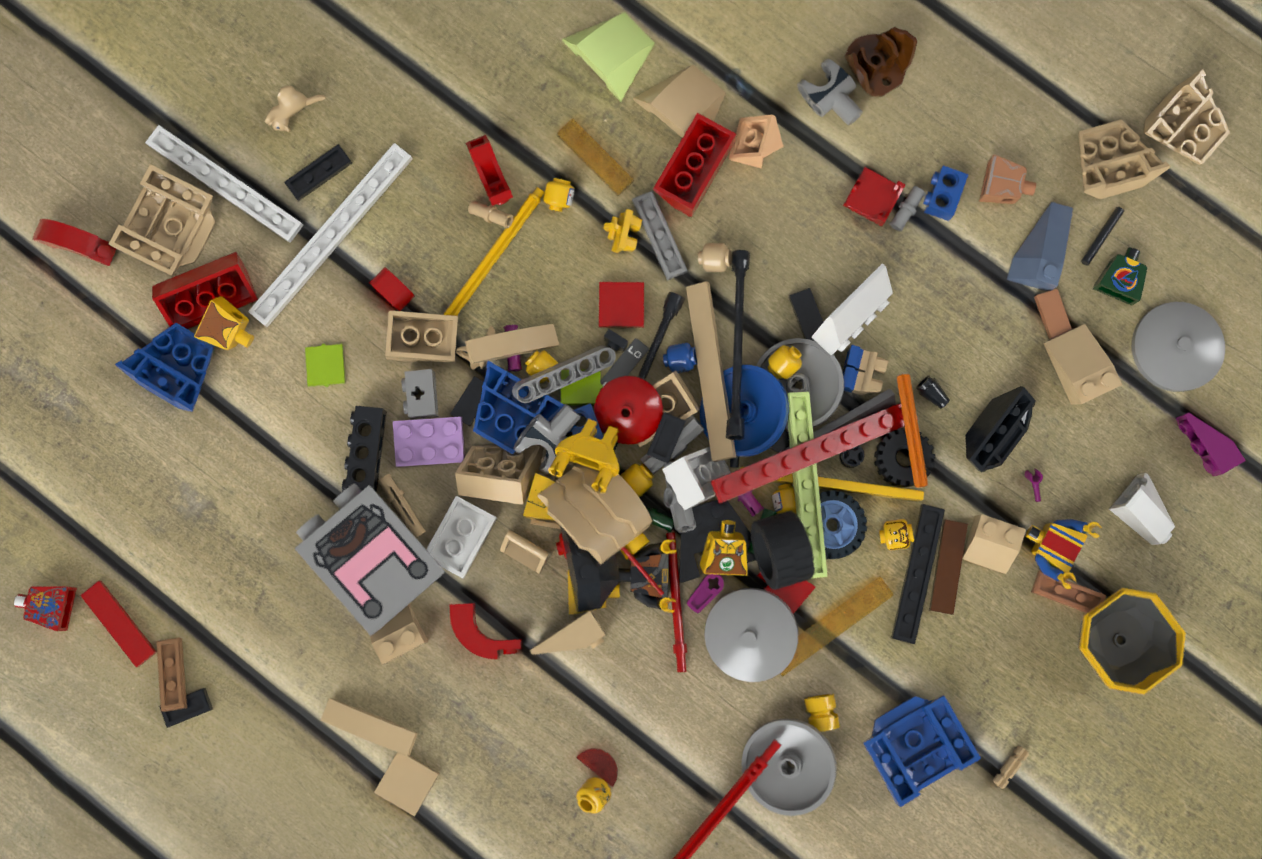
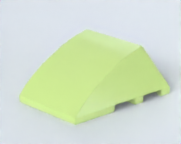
[562,12,655,102]

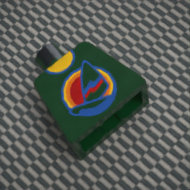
[1092,248,1147,306]

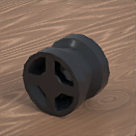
[839,446,865,468]

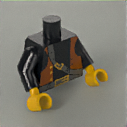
[618,539,677,613]

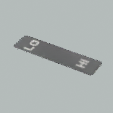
[601,338,649,386]

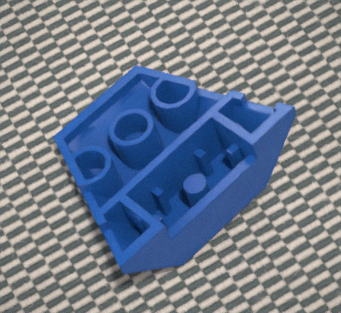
[115,323,215,412]
[473,361,564,454]

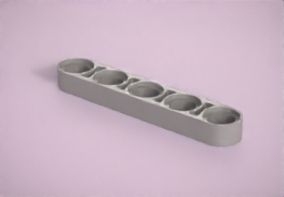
[512,345,616,403]

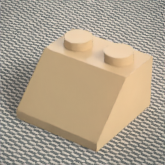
[962,514,1026,574]
[369,604,428,665]

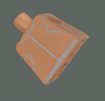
[979,155,1036,204]

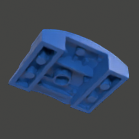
[863,695,981,807]

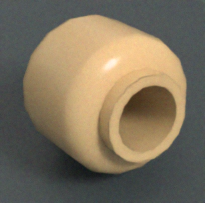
[698,243,732,272]

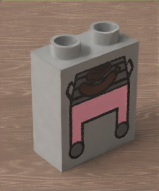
[294,483,445,636]

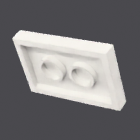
[426,496,497,579]

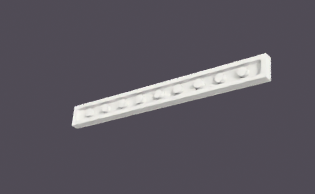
[248,143,412,327]

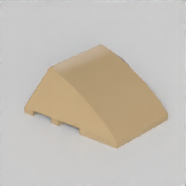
[633,65,726,138]
[1144,69,1230,165]
[1078,120,1170,199]

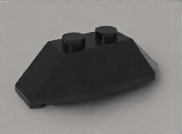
[965,386,1036,473]
[560,525,620,613]

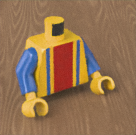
[1025,519,1102,589]

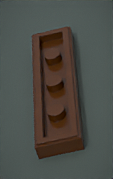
[929,519,968,615]

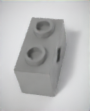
[401,369,439,420]

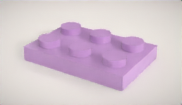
[393,417,465,467]

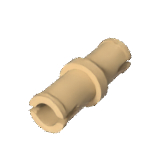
[468,200,513,228]

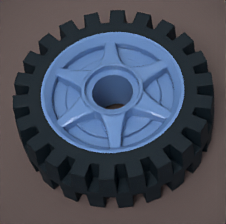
[819,491,867,559]

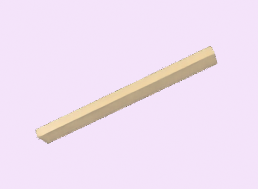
[686,281,736,462]

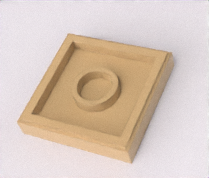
[374,752,440,816]

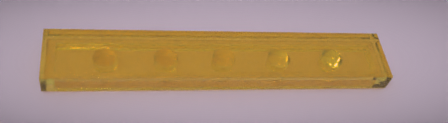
[780,576,894,677]

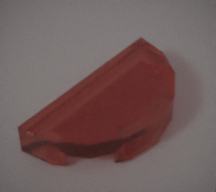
[576,748,618,787]

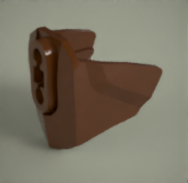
[844,27,917,97]

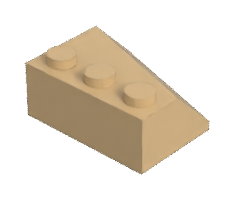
[455,444,543,504]

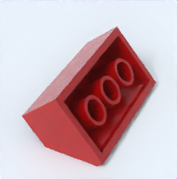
[653,113,736,218]
[152,251,258,329]

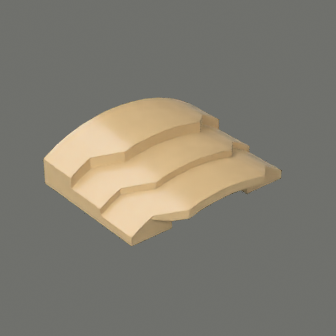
[108,164,215,276]
[537,464,653,564]

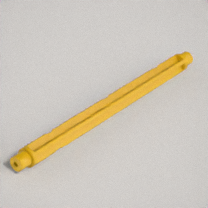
[443,187,545,316]

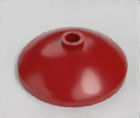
[594,376,663,445]

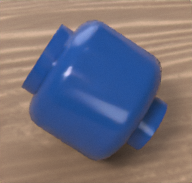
[663,343,697,373]

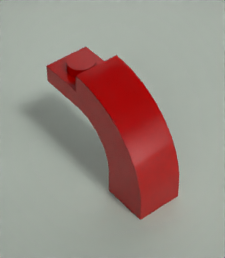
[466,135,513,206]
[32,219,117,266]
[450,603,523,659]

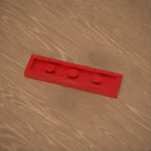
[80,581,157,667]

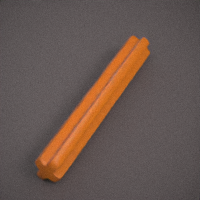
[897,374,928,488]

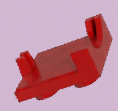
[843,167,906,227]

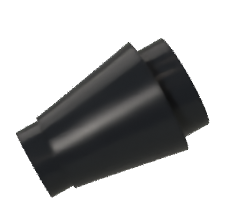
[916,376,950,409]

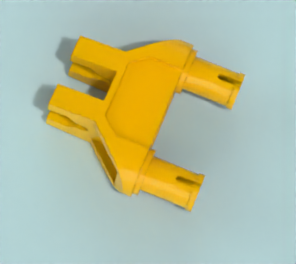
[548,419,620,493]

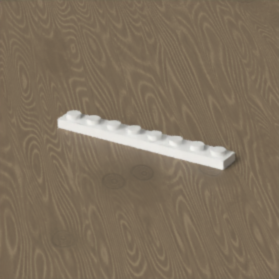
[145,125,303,243]

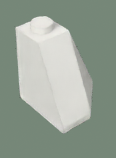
[1109,473,1175,545]

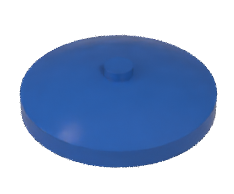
[700,365,789,457]

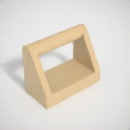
[500,529,552,574]

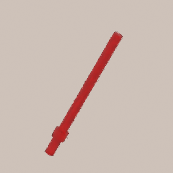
[666,532,687,672]

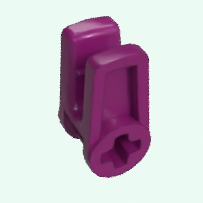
[687,574,724,613]

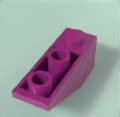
[1176,413,1246,477]

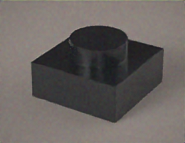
[604,329,628,352]

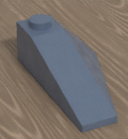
[1006,202,1073,292]

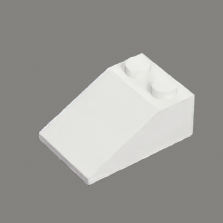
[662,447,731,510]

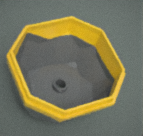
[1078,588,1186,694]

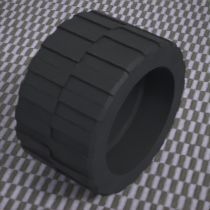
[751,511,815,590]

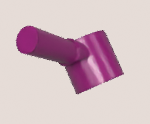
[1024,468,1043,502]

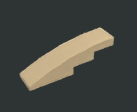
[465,324,559,364]
[321,698,418,756]

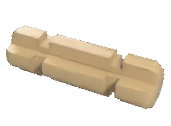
[993,746,1029,789]

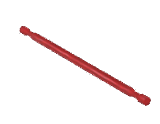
[621,546,664,596]

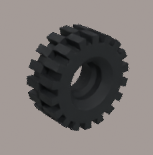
[874,428,936,487]

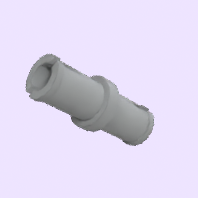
[890,186,926,232]

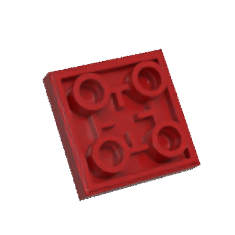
[599,282,644,328]

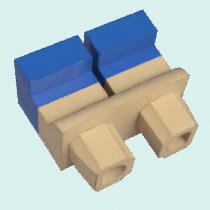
[842,345,888,395]

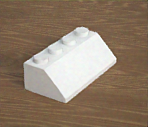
[812,263,893,356]

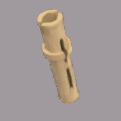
[378,474,426,538]

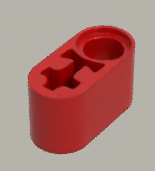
[369,267,415,311]

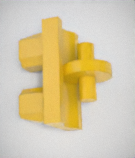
[603,209,642,253]

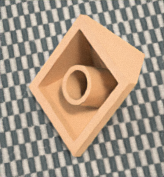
[728,114,784,168]

